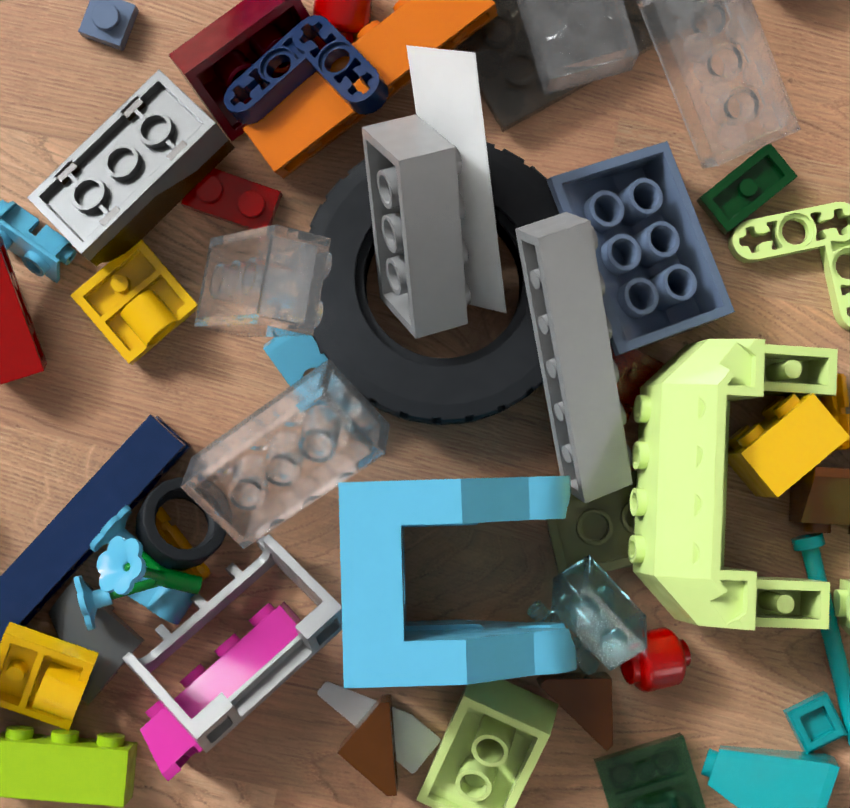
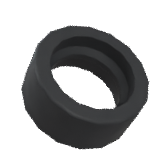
[136,477,228,570]

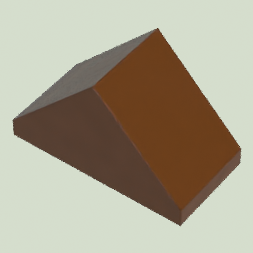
[536,672,613,751]
[337,694,398,796]

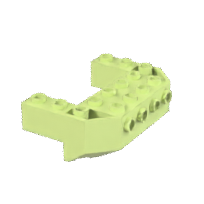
[628,339,838,630]

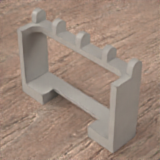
[122,534,342,753]

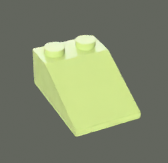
[416,680,559,808]

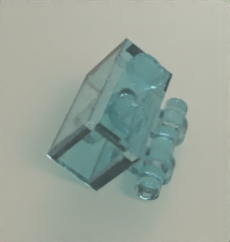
[527,555,647,675]

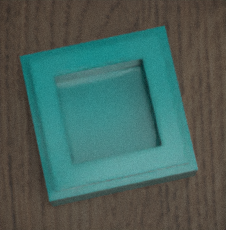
[783,691,847,754]

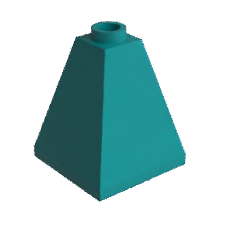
[701,745,840,808]

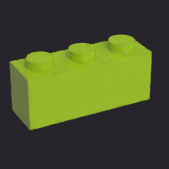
[0,725,138,807]

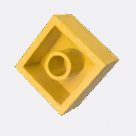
[728,393,850,498]

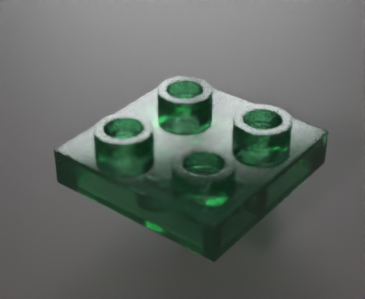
[594,733,706,808]

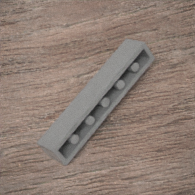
[515,212,633,503]

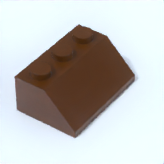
[789,467,850,534]

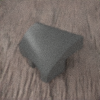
[49,581,144,705]

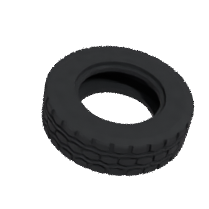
[300,142,559,425]

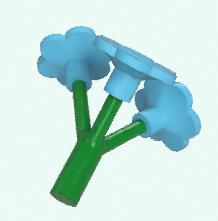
[74,505,202,631]

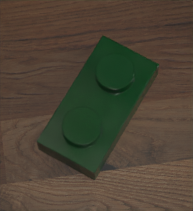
[697,142,798,235]

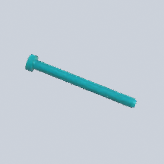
[791,533,850,746]

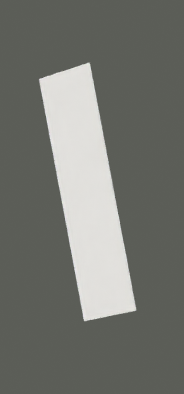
[406,45,507,313]

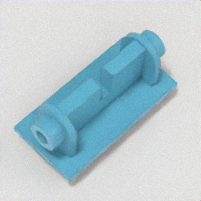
[0,200,77,283]

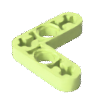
[728,202,850,331]

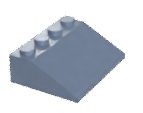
[547,141,735,356]

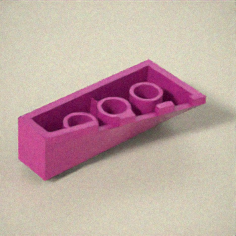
[140,601,301,781]

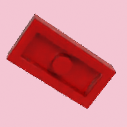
[181,168,282,236]

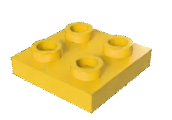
[70,239,200,365]
[0,622,99,730]

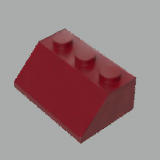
[169,0,326,141]

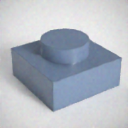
[78,0,139,51]

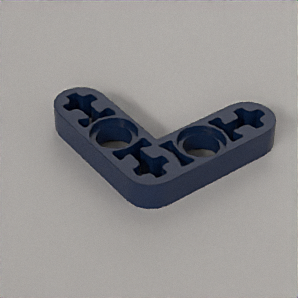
[224,15,389,125]

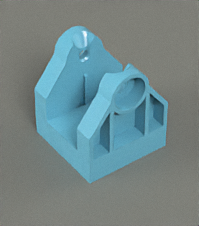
[338,476,577,688]

